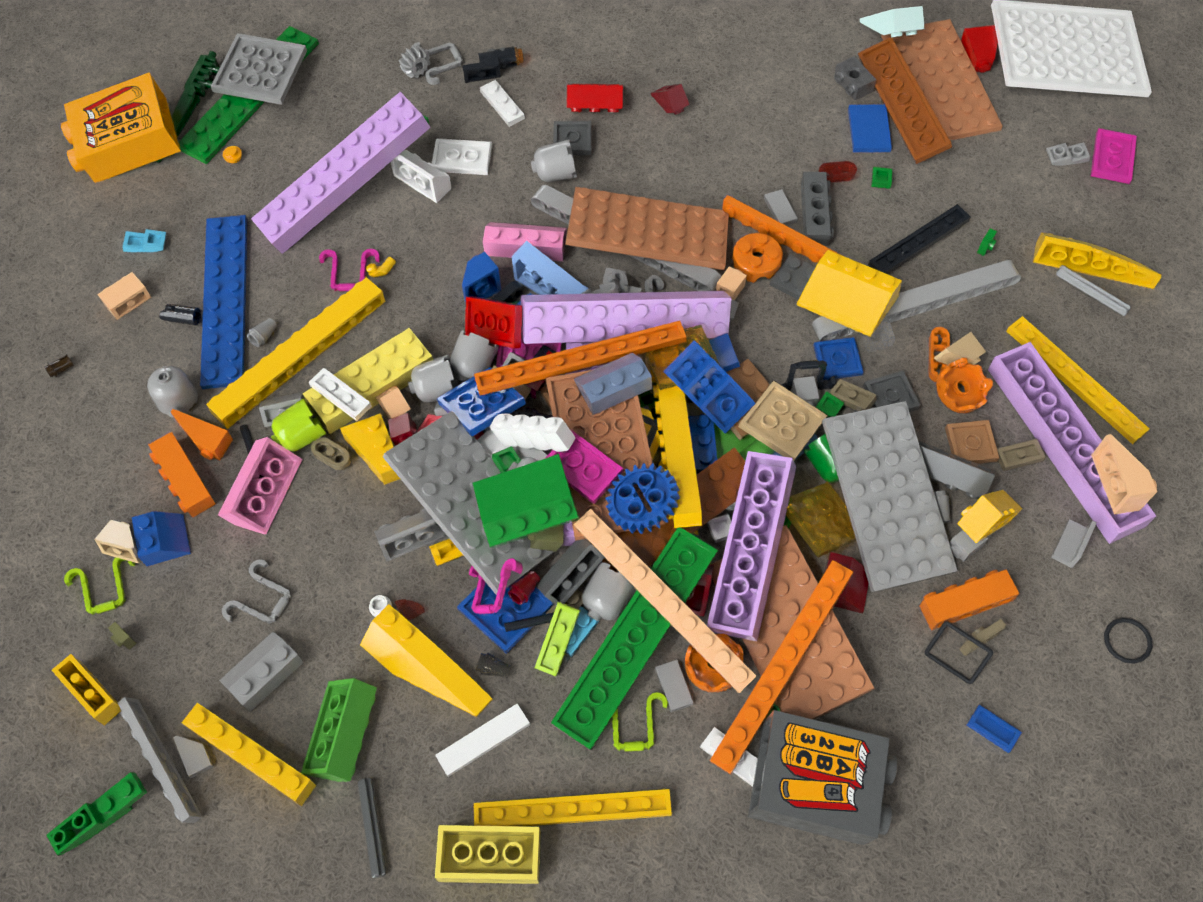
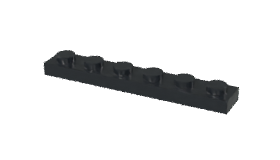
[868,204,971,274]

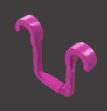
[319,249,380,291]
[469,558,523,614]

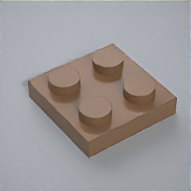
[945,420,999,464]

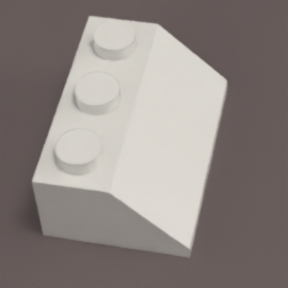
[391,150,452,203]

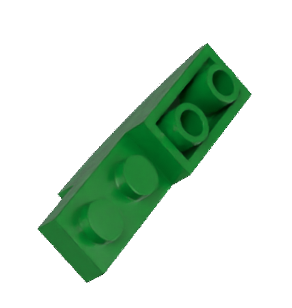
[46,772,147,856]

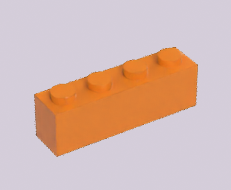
[148,432,216,518]
[919,569,1020,631]

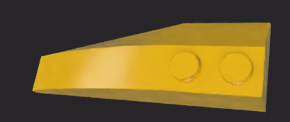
[1033,232,1161,289]
[360,604,493,717]

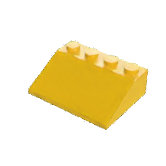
[797,250,902,337]

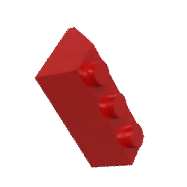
[567,84,623,112]

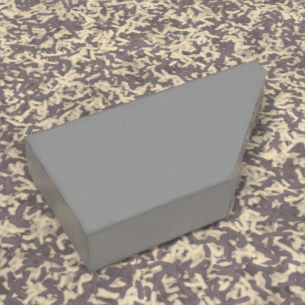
[173,736,214,778]

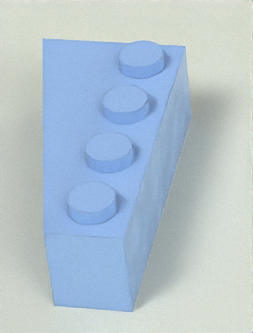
[512,241,589,295]

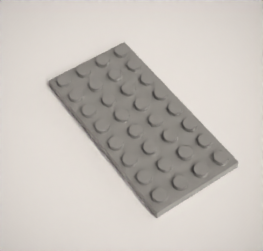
[822,401,957,593]
[383,411,562,595]

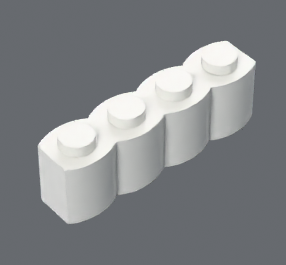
[490,414,575,452]

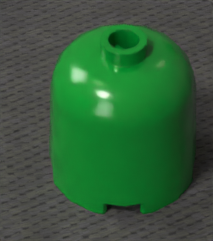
[803,434,839,483]

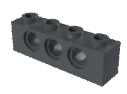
[801,172,834,246]

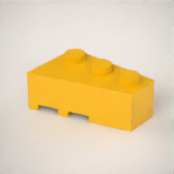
[340,413,400,485]
[957,490,1022,543]

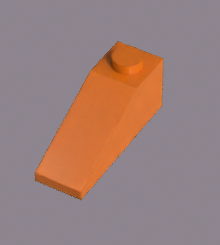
[171,409,233,461]

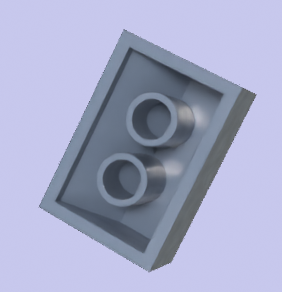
[574,353,652,415]

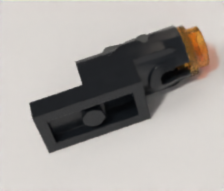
[462,46,524,83]

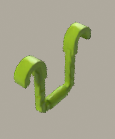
[64,557,135,615]
[612,692,668,752]

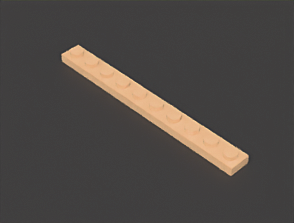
[574,509,756,693]

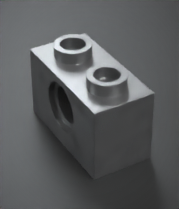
[834,56,876,101]

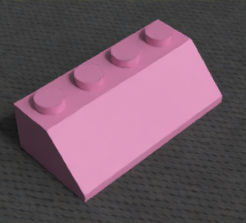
[483,222,567,261]
[218,437,303,534]

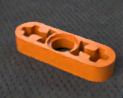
[929,327,950,382]

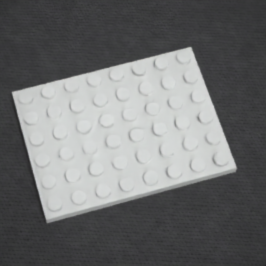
[991,0,1152,97]

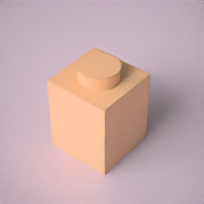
[716,266,747,300]
[376,386,411,419]

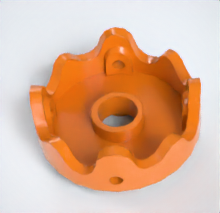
[732,233,783,283]
[936,358,993,413]
[685,633,744,693]

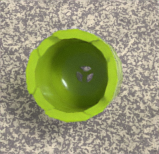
[271,398,327,451]

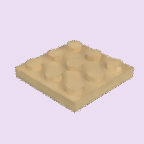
[738,381,827,461]

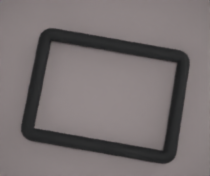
[924,621,993,684]

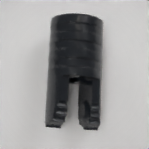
[159,304,201,325]

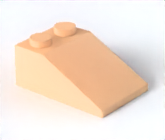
[1091,434,1158,515]

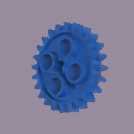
[606,463,680,534]

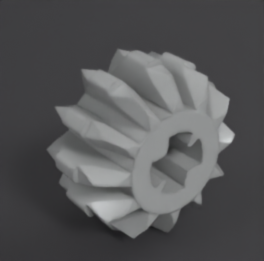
[398,45,431,78]

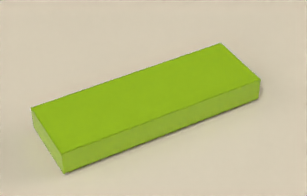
[535,602,581,676]

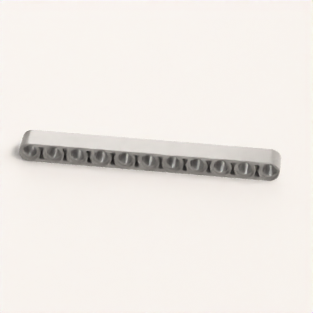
[530,185,722,291]
[812,260,1021,341]

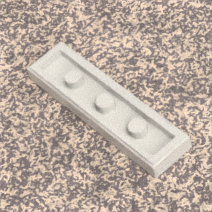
[435,704,530,777]

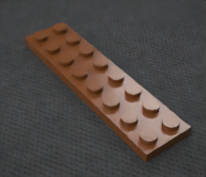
[858,37,952,164]
[601,447,745,573]

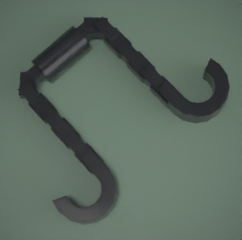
[772,360,836,391]

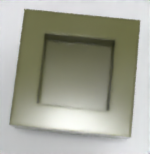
[108,622,137,650]

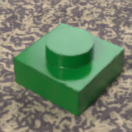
[871,167,892,189]
[977,228,997,256]
[815,391,844,418]
[492,446,521,473]

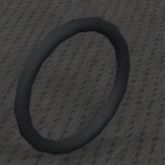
[1104,618,1153,664]

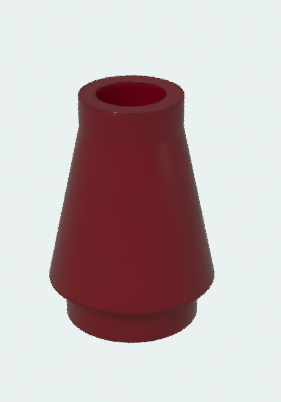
[508,571,541,605]

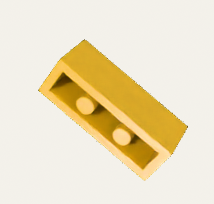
[52,654,121,726]

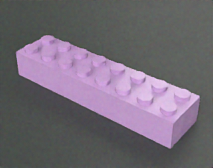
[707,451,796,642]

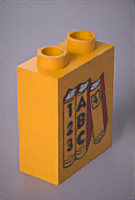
[61,72,181,183]

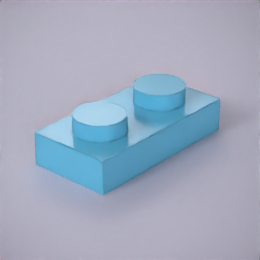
[566,606,599,657]

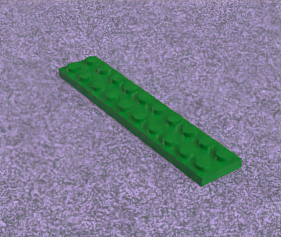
[179,26,319,164]
[551,528,718,750]

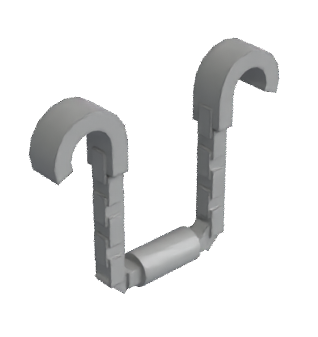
[413,42,463,85]
[607,269,664,293]
[222,560,291,624]

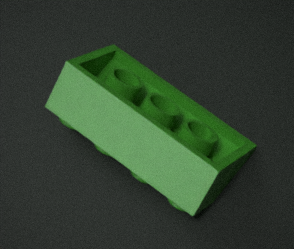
[301,678,377,782]

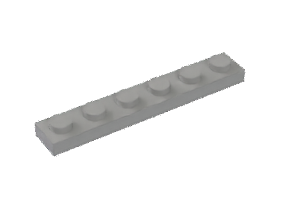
[118,697,203,823]

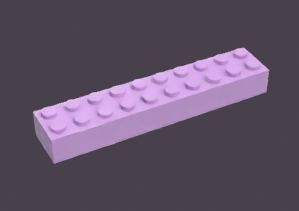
[251,92,431,253]
[521,291,731,344]
[988,342,1156,544]

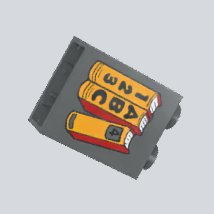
[748,710,897,845]

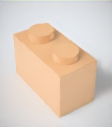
[97,272,151,320]

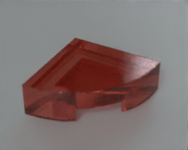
[395,599,425,621]

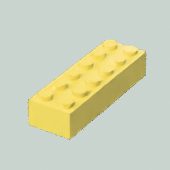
[303,328,433,434]

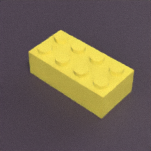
[435,825,541,884]

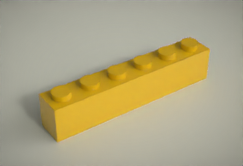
[181,703,316,806]

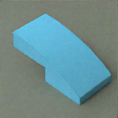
[123,229,166,252]

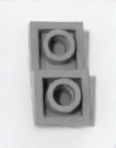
[1046,142,1090,166]

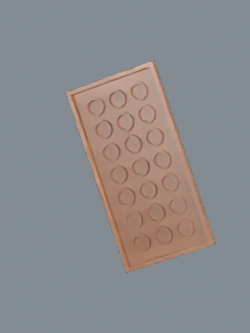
[881,19,1003,140]
[565,187,729,270]
[546,370,665,541]
[712,525,875,720]

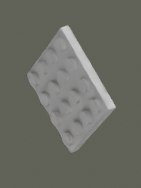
[211,33,307,105]

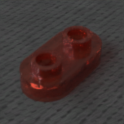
[818,161,857,183]

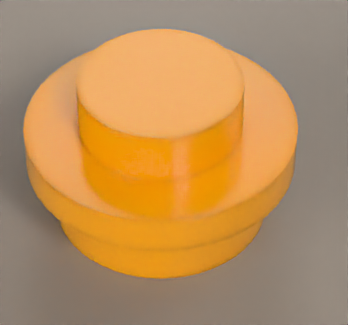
[223,146,242,163]

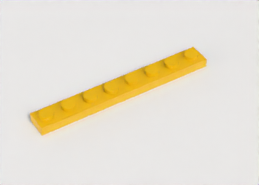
[1006,316,1150,445]
[474,789,672,827]

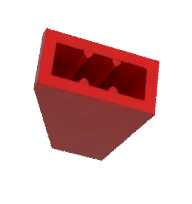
[961,25,998,73]

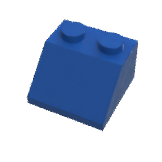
[462,252,501,305]
[132,511,191,566]

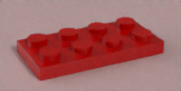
[465,296,522,348]

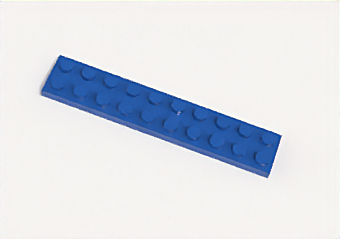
[200,215,247,389]

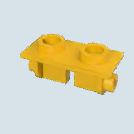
[429,538,464,566]

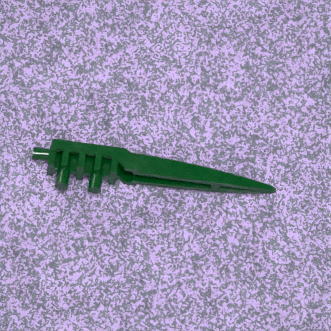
[157,51,220,163]

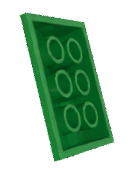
[472,454,580,548]

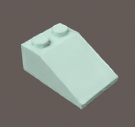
[860,6,924,38]

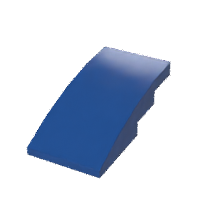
[663,341,756,433]

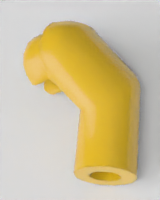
[366,257,396,277]

